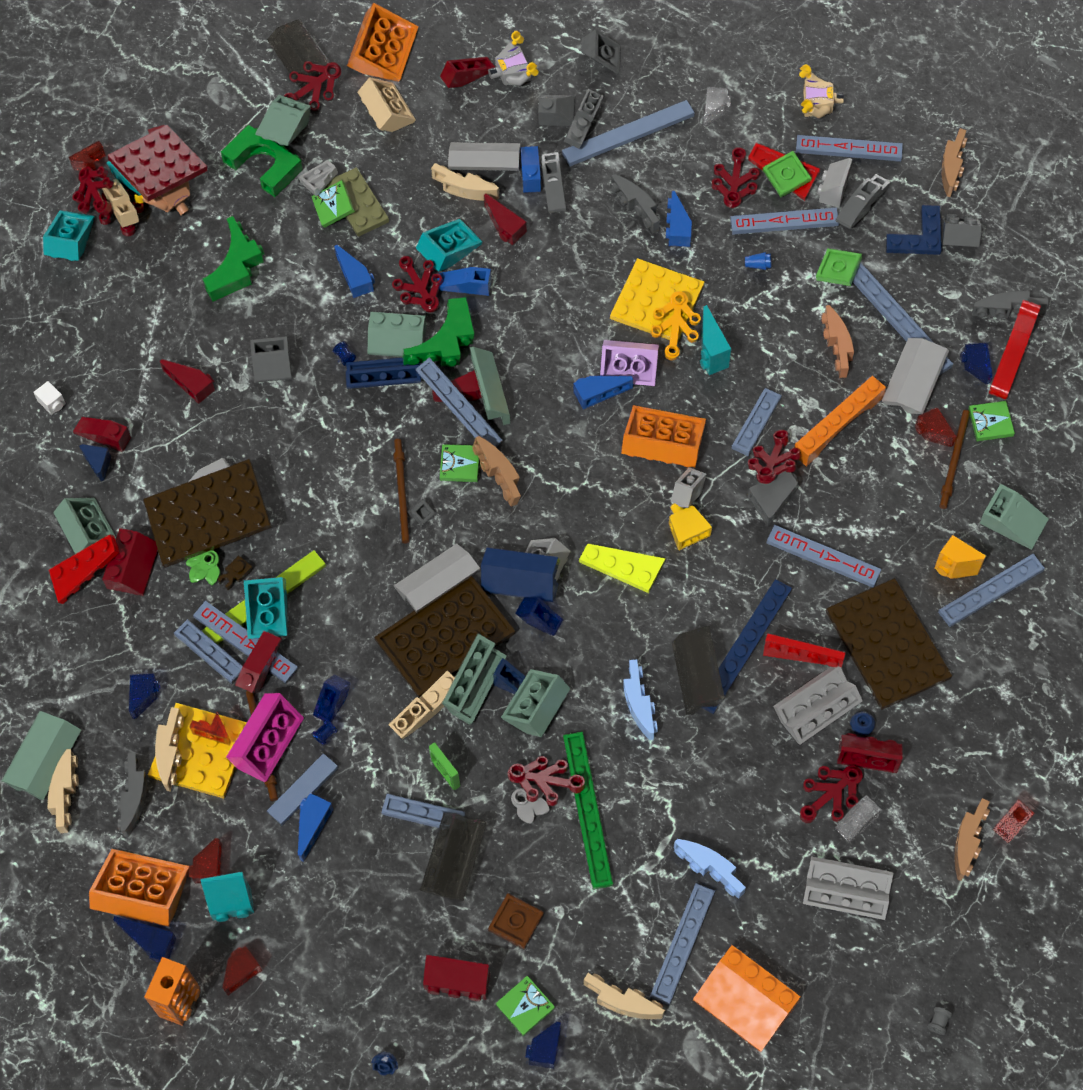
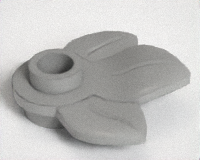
[511,785,550,824]

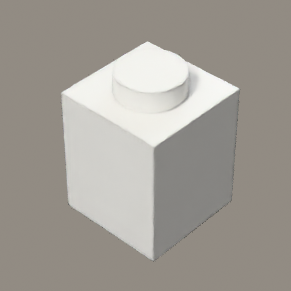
[33,381,66,415]

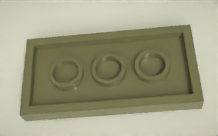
[326,167,389,237]

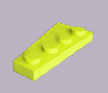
[579,544,665,593]

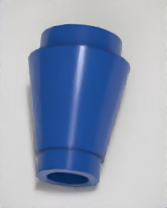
[745,252,771,270]

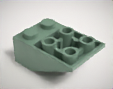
[255,95,311,146]
[980,484,1049,550]

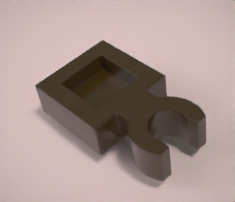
[218,555,253,590]

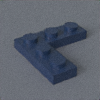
[886,205,941,255]

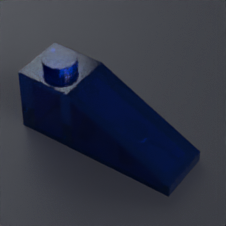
[113,916,176,962]

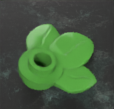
[186,550,220,585]

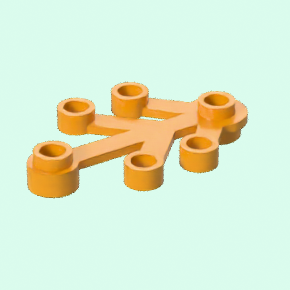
[651,291,701,361]

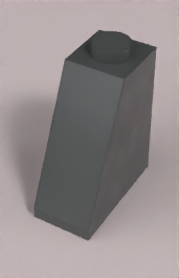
[748,471,798,526]

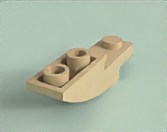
[431,163,500,201]
[389,671,454,739]
[155,707,184,791]
[47,749,79,833]
[584,973,665,1019]

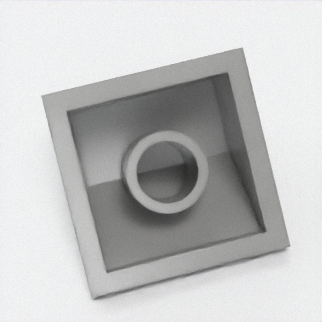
[817,158,852,207]
[525,538,570,581]

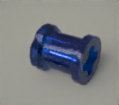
[333,341,356,366]
[311,719,338,746]

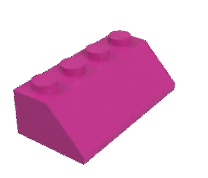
[226,693,304,782]

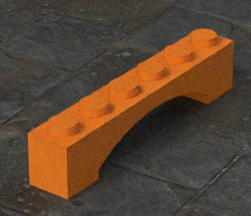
[794,376,886,467]

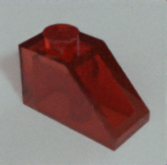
[915,408,957,447]
[189,838,222,884]
[222,946,262,996]

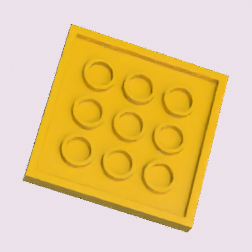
[610,258,704,343]
[148,703,247,799]

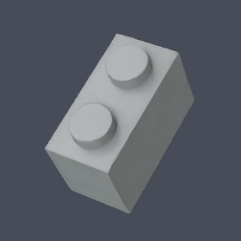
[671,467,706,508]

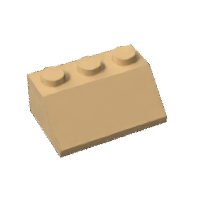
[358,77,416,132]

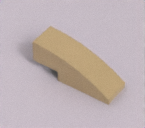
[102,179,139,228]

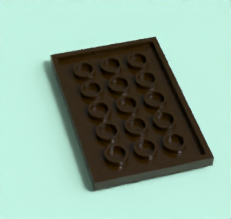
[143,459,272,568]
[374,576,515,698]
[826,578,952,710]

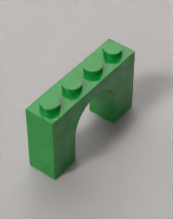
[221,125,303,197]

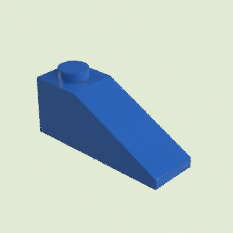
[520,146,541,193]
[334,245,375,298]
[573,376,633,409]
[298,793,333,862]

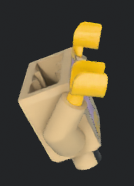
[799,64,844,118]

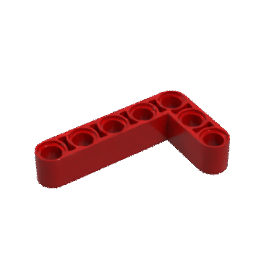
[988,300,1041,400]

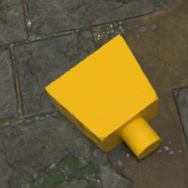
[669,503,712,550]

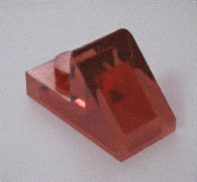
[68,141,106,171]
[189,712,231,745]
[993,799,1035,843]

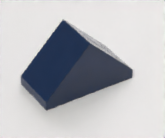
[79,444,111,482]
[493,658,526,695]

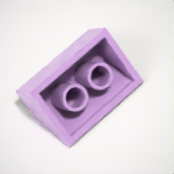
[600,340,659,386]

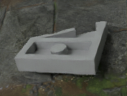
[299,160,338,196]

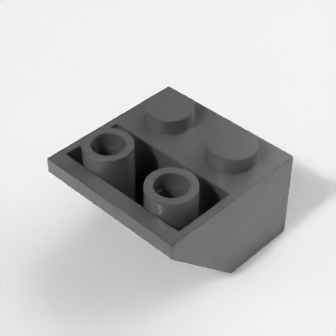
[941,214,982,247]
[250,336,292,383]

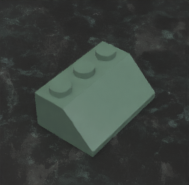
[367,312,426,357]
[53,498,116,554]
[501,669,570,737]

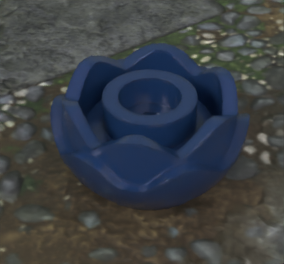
[850,711,875,736]
[371,1052,398,1075]

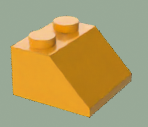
[934,535,986,579]

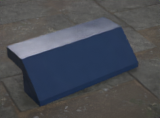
[346,358,421,389]
[481,548,560,602]

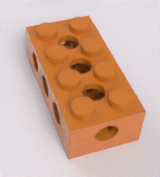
[144,957,200,1026]

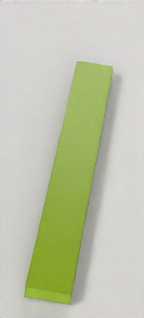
[202,550,326,644]

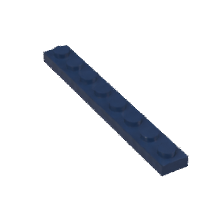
[697,579,792,714]

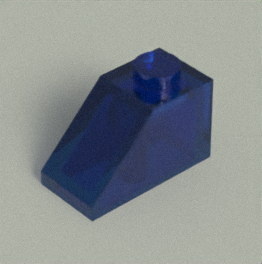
[960,343,993,384]
[515,597,563,636]
[129,674,160,719]
[313,674,351,724]
[525,1022,561,1069]

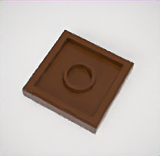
[488,893,544,950]

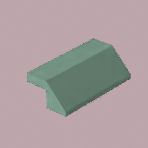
[470,347,510,425]
[442,634,506,725]
[1,711,81,800]

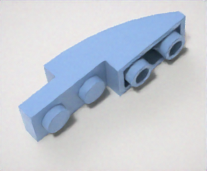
[623,660,657,740]
[674,839,746,899]

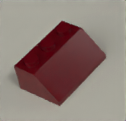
[102,528,158,596]
[837,733,903,773]
[423,955,491,1001]

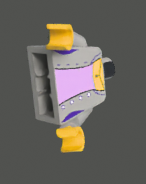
[488,31,539,86]

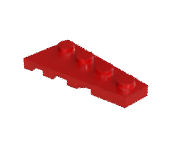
[748,143,820,201]
[49,534,119,604]
[763,633,845,667]

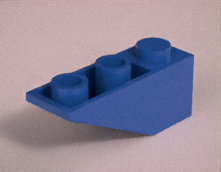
[666,191,692,247]
[437,267,491,296]

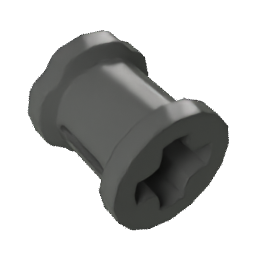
[927,1007,952,1035]

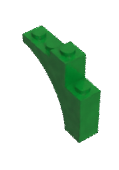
[203,216,264,302]
[402,297,474,367]

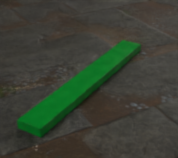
[563,732,613,890]

